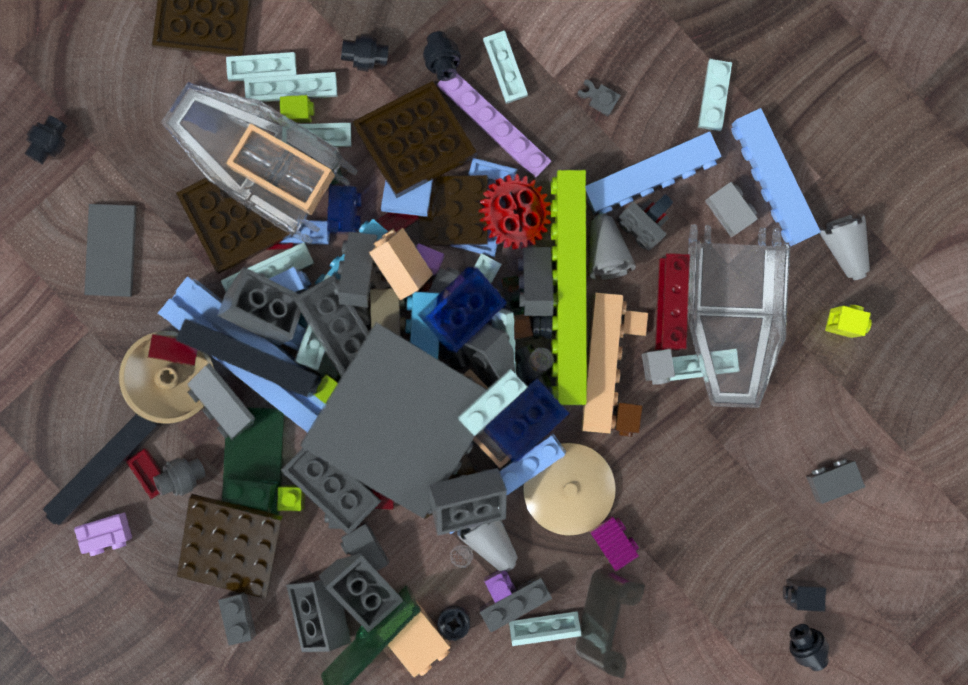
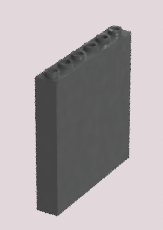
[301,322,488,519]

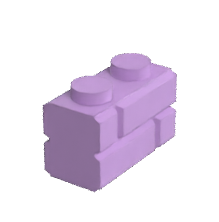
[74,513,132,556]

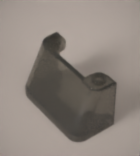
[575,568,645,679]

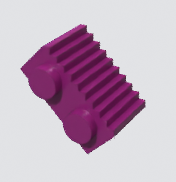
[589,515,639,571]

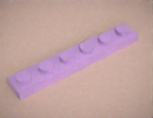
[436,74,551,179]

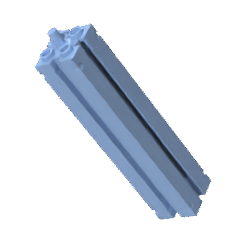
[158,276,325,432]

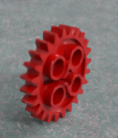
[479,174,551,250]

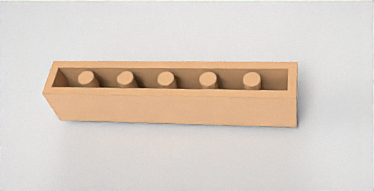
[581,293,627,433]

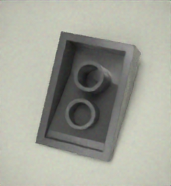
[456,320,515,388]

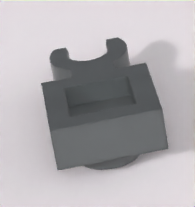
[577,80,621,117]

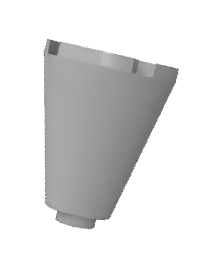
[589,214,636,280]
[819,214,870,280]
[457,520,518,572]

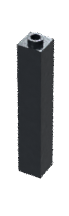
[176,318,321,398]
[42,413,163,525]

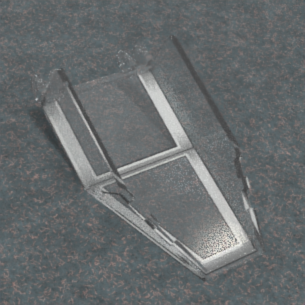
[161,83,358,244]
[687,225,790,408]

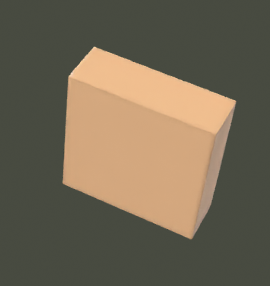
[623,311,648,336]

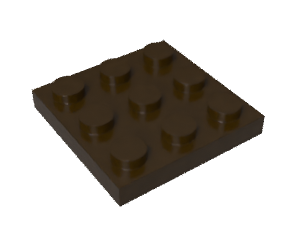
[419,175,488,246]

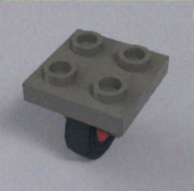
[617,194,673,251]

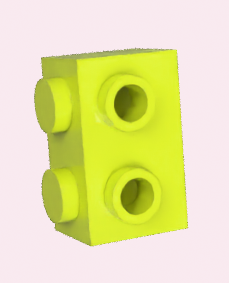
[825,305,872,338]

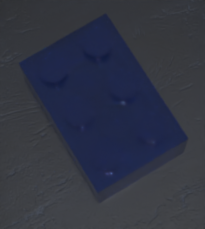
[417,267,507,352]
[483,379,570,464]

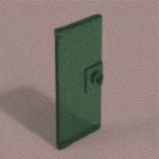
[222,407,284,515]
[321,585,422,685]

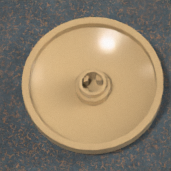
[119,331,213,424]
[523,443,615,535]

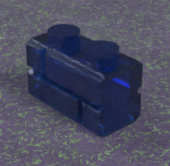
[327,186,362,235]

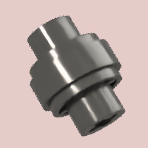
[153,457,206,496]

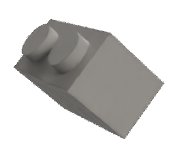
[705,182,758,237]
[642,349,675,385]

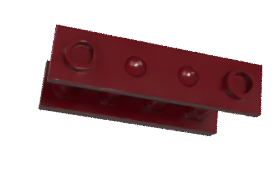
[655,253,690,351]

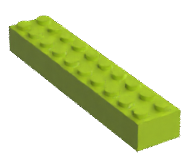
[551,170,587,405]

